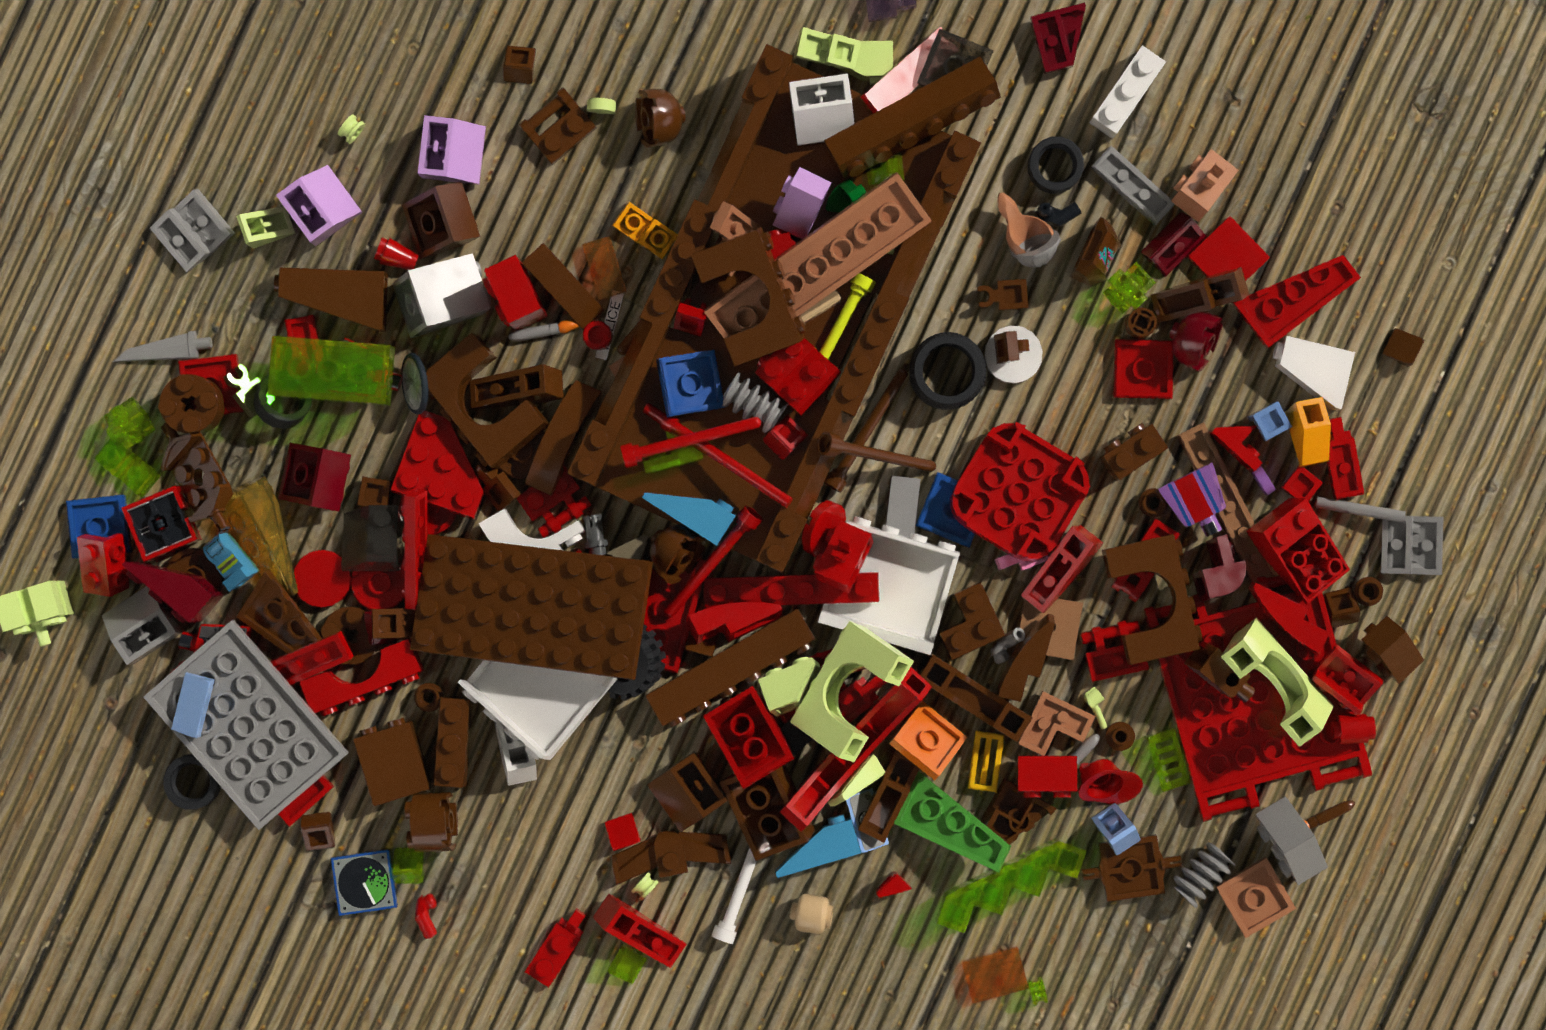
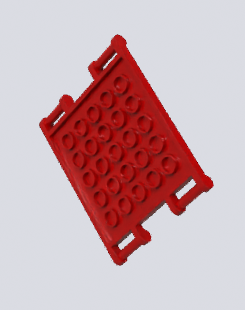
[1144,576,1372,822]

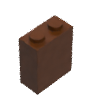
[353,717,433,806]

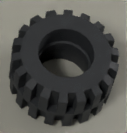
[605,625,666,700]

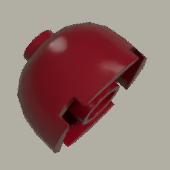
[1169,312,1223,372]

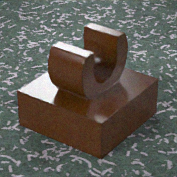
[994,331,1030,364]

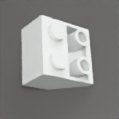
[789,74,854,146]

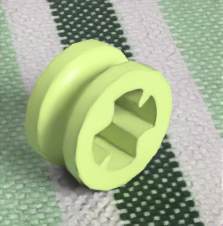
[337,114,365,144]
[631,872,659,901]

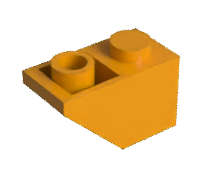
[1284,397,1331,467]

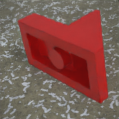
[1209,425,1263,472]

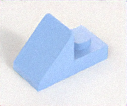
[1091,803,1141,855]

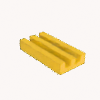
[967,730,1005,793]

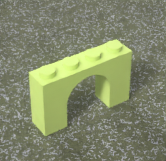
[1221,617,1334,747]
[790,621,914,762]

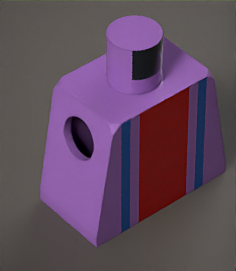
[1158,462,1226,537]

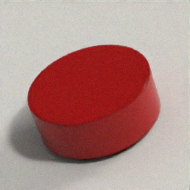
[583,321,613,351]

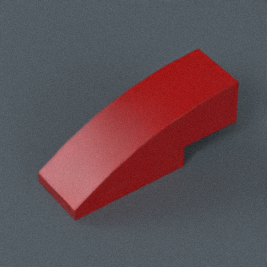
[1249,582,1330,654]
[687,602,783,644]

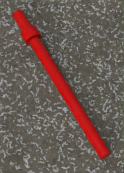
[643,403,793,508]

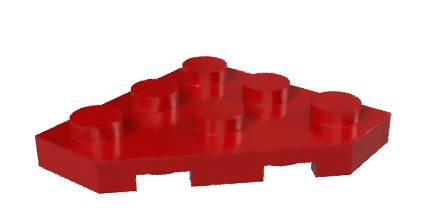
[391,411,484,520]

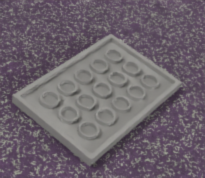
[143,620,349,830]

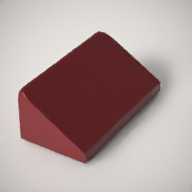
[1141,212,1207,277]

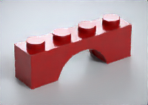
[299,638,424,717]

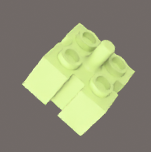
[0,581,74,647]

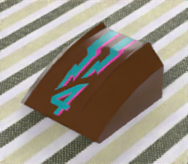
[1070,217,1121,287]

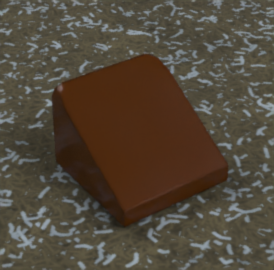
[503,45,536,84]
[1382,328,1425,367]
[1323,587,1360,628]
[685,631,719,657]
[301,812,335,851]

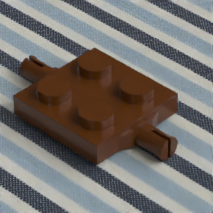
[1081,834,1182,902]

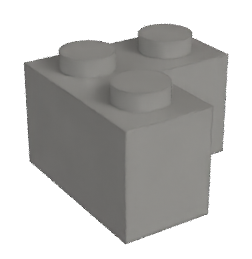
[1256,796,1328,885]

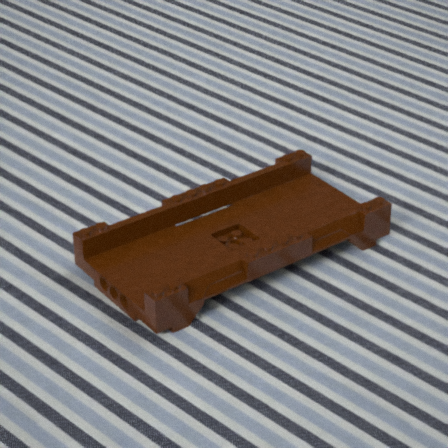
[567,44,981,573]

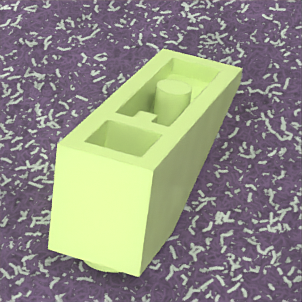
[835,41,893,85]

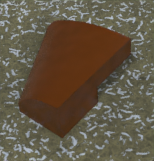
[980,778,1057,845]

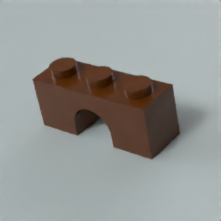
[434,696,473,788]

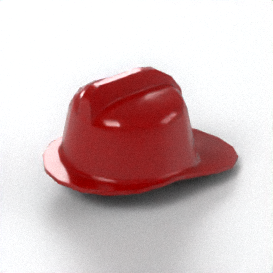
[1078,759,1143,804]

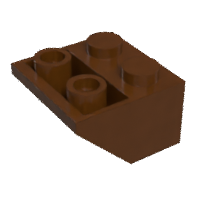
[647,751,728,832]

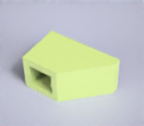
[758,657,821,717]

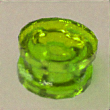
[1027,977,1048,1006]

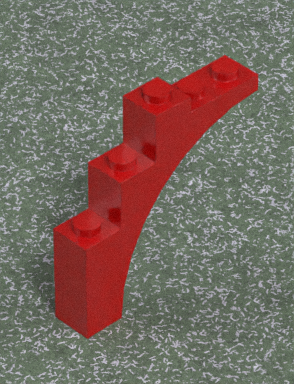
[780,667,932,832]

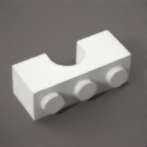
[1089,45,1166,139]

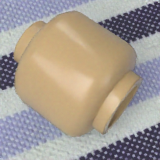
[790,894,834,935]

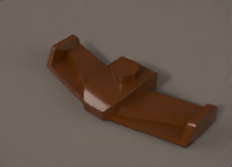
[612,829,731,885]

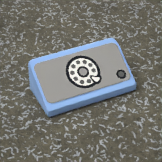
[846,788,889,853]

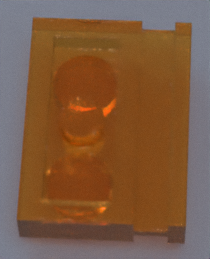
[961,946,1029,1003]

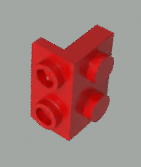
[77,533,129,597]
[1312,644,1383,715]

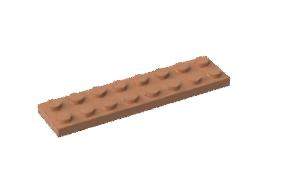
[704,172,932,338]

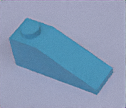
[642,493,736,546]
[775,814,861,878]

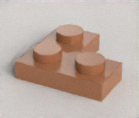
[710,201,758,277]
[1017,691,1096,756]

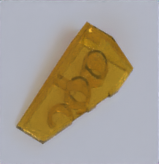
[223,476,298,596]

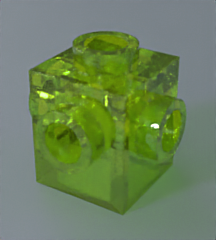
[1103,262,1156,314]
[104,396,156,449]

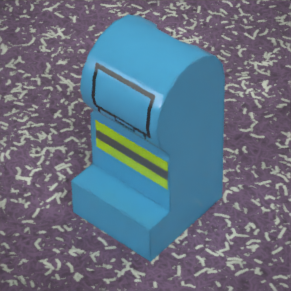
[203,532,260,592]

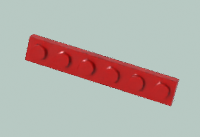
[704,572,880,608]

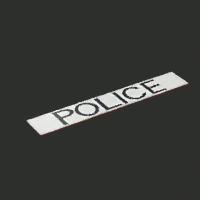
[595,290,624,360]

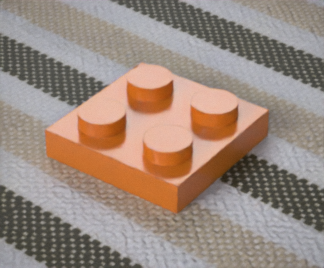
[889,701,968,781]

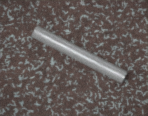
[1316,497,1406,523]

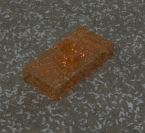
[582,236,627,301]

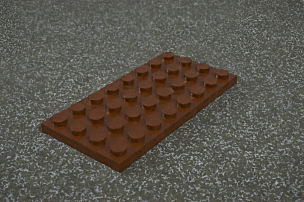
[410,534,653,680]

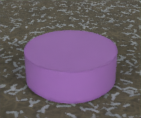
[1251,466,1276,495]

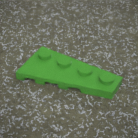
[894,771,1011,873]

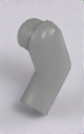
[991,627,1025,664]

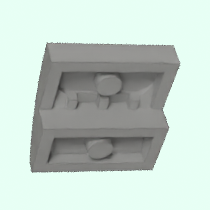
[150,189,235,272]
[1381,516,1444,575]

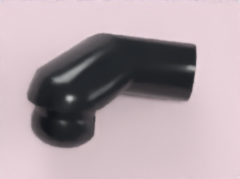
[1037,202,1082,227]

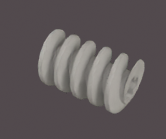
[723,372,788,433]
[1173,842,1236,908]

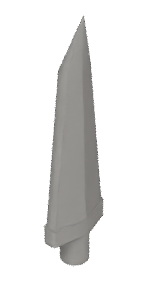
[112,331,213,362]

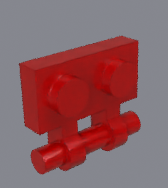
[517,465,592,538]
[1080,620,1149,682]

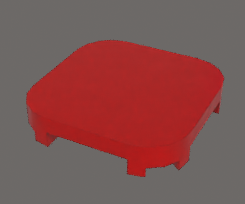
[950,422,1090,562]

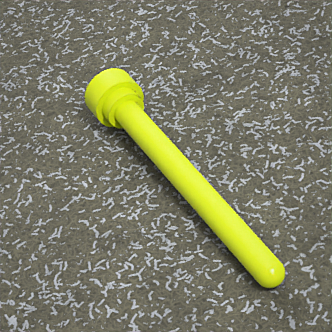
[819,273,876,359]

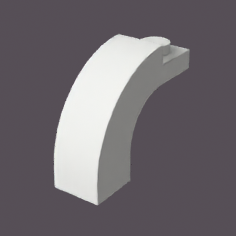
[479,509,586,551]

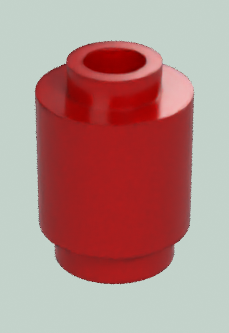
[1331,713,1376,744]

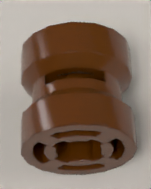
[1124,308,1157,339]

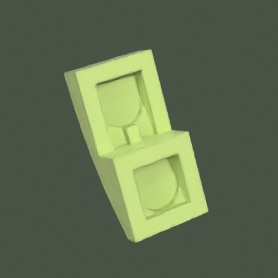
[794,27,861,70]

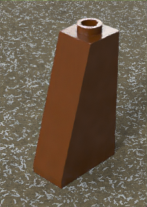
[274,267,388,332]

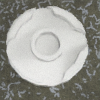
[984,325,1043,384]

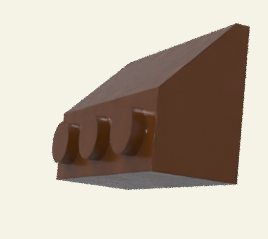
[720,764,815,861]

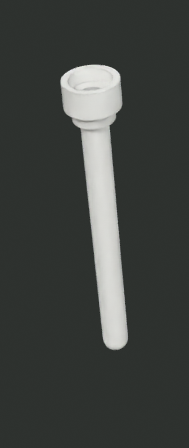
[711,848,757,944]

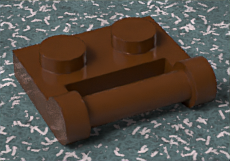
[519,87,597,165]

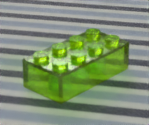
[267,336,395,406]

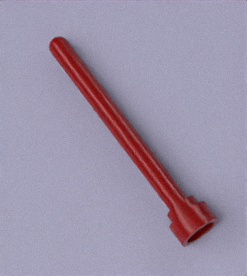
[620,417,761,468]
[664,505,763,618]

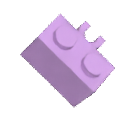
[773,167,832,239]

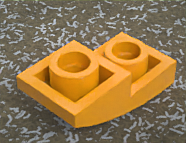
[612,202,678,259]

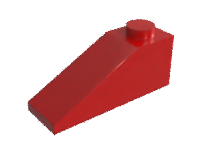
[1021,525,1103,613]
[592,893,687,968]

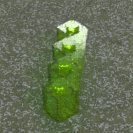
[935,838,1087,933]

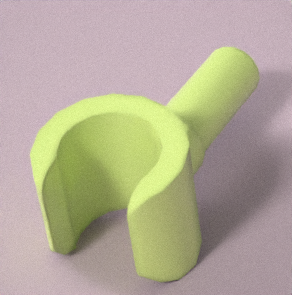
[1084,687,1107,730]

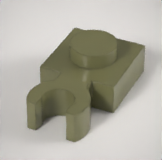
[223,364,275,419]

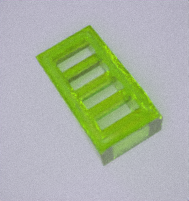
[1144,728,1190,792]

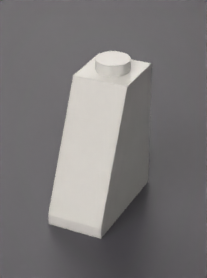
[1273,336,1355,411]

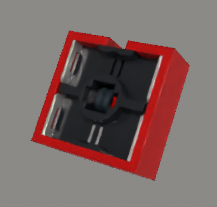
[121,485,202,562]

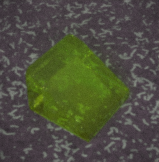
[867,152,904,185]
[393,848,424,884]
[607,944,647,984]

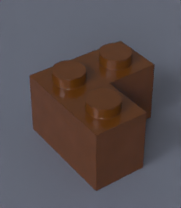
[938,582,1006,660]

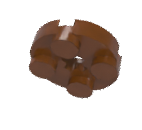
[321,607,379,664]

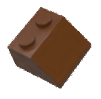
[402,182,480,260]

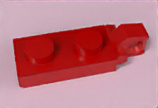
[1327,417,1365,500]
[838,675,886,723]
[525,908,586,988]

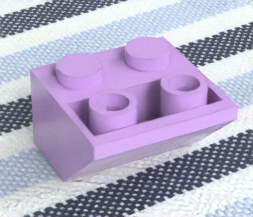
[418,115,486,185]
[276,165,363,246]

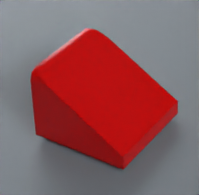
[763,415,808,460]
[604,813,641,851]
[876,871,912,898]

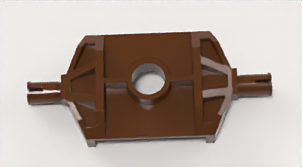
[160,423,233,534]

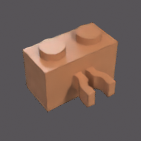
[1171,149,1239,222]

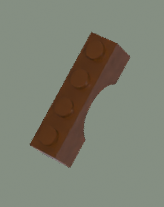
[919,653,1033,742]

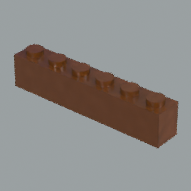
[824,57,1001,181]
[646,608,815,728]

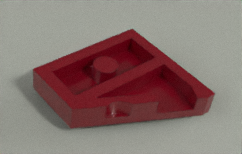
[1030,2,1086,74]

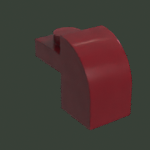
[1192,535,1246,602]

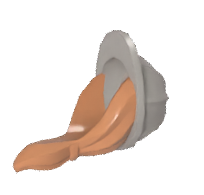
[997,193,1061,267]

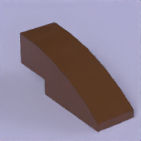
[522,243,605,330]
[1150,267,1249,323]
[997,614,1055,702]
[858,749,919,843]

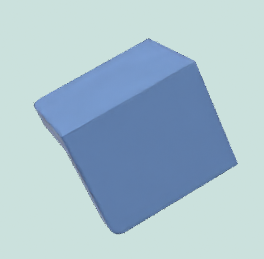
[1247,401,1292,441]

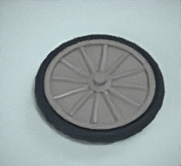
[401,353,428,414]

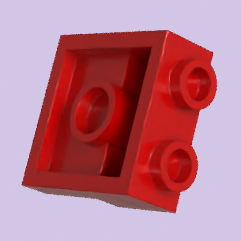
[755,338,841,415]

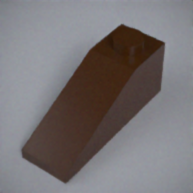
[470,364,564,409]

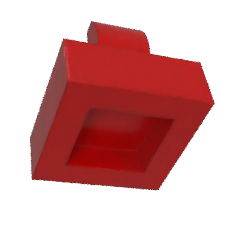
[673,298,707,337]

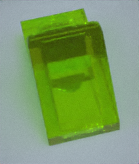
[643,431,704,474]

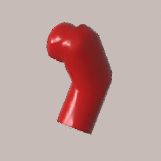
[415,893,437,939]

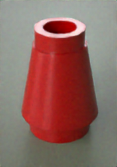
[374,237,419,270]

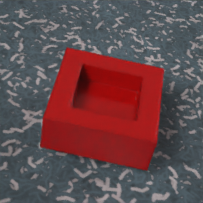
[1280,465,1323,501]

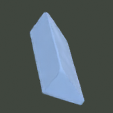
[171,672,215,738]

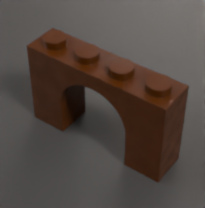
[691,227,806,366]
[426,332,550,469]
[1102,534,1203,665]

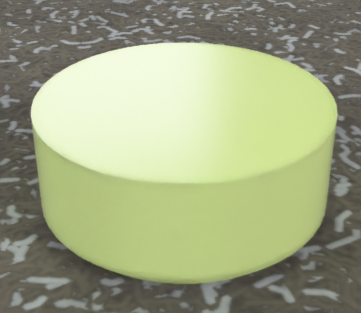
[586,98,616,114]

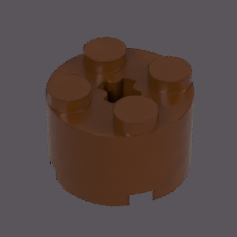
[158,374,225,434]
[405,792,458,853]

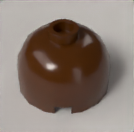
[635,89,686,148]
[648,524,706,584]

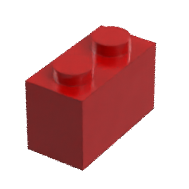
[1017,756,1078,798]

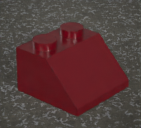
[278,442,351,512]

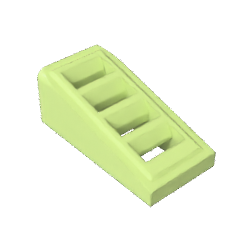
[828,754,885,807]

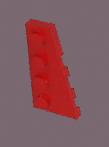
[1232,255,1361,349]

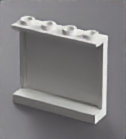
[818,516,960,655]
[458,660,617,760]

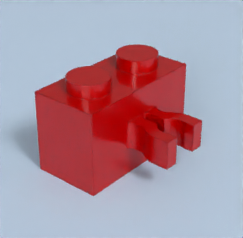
[813,520,874,594]

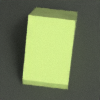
[236,206,295,249]

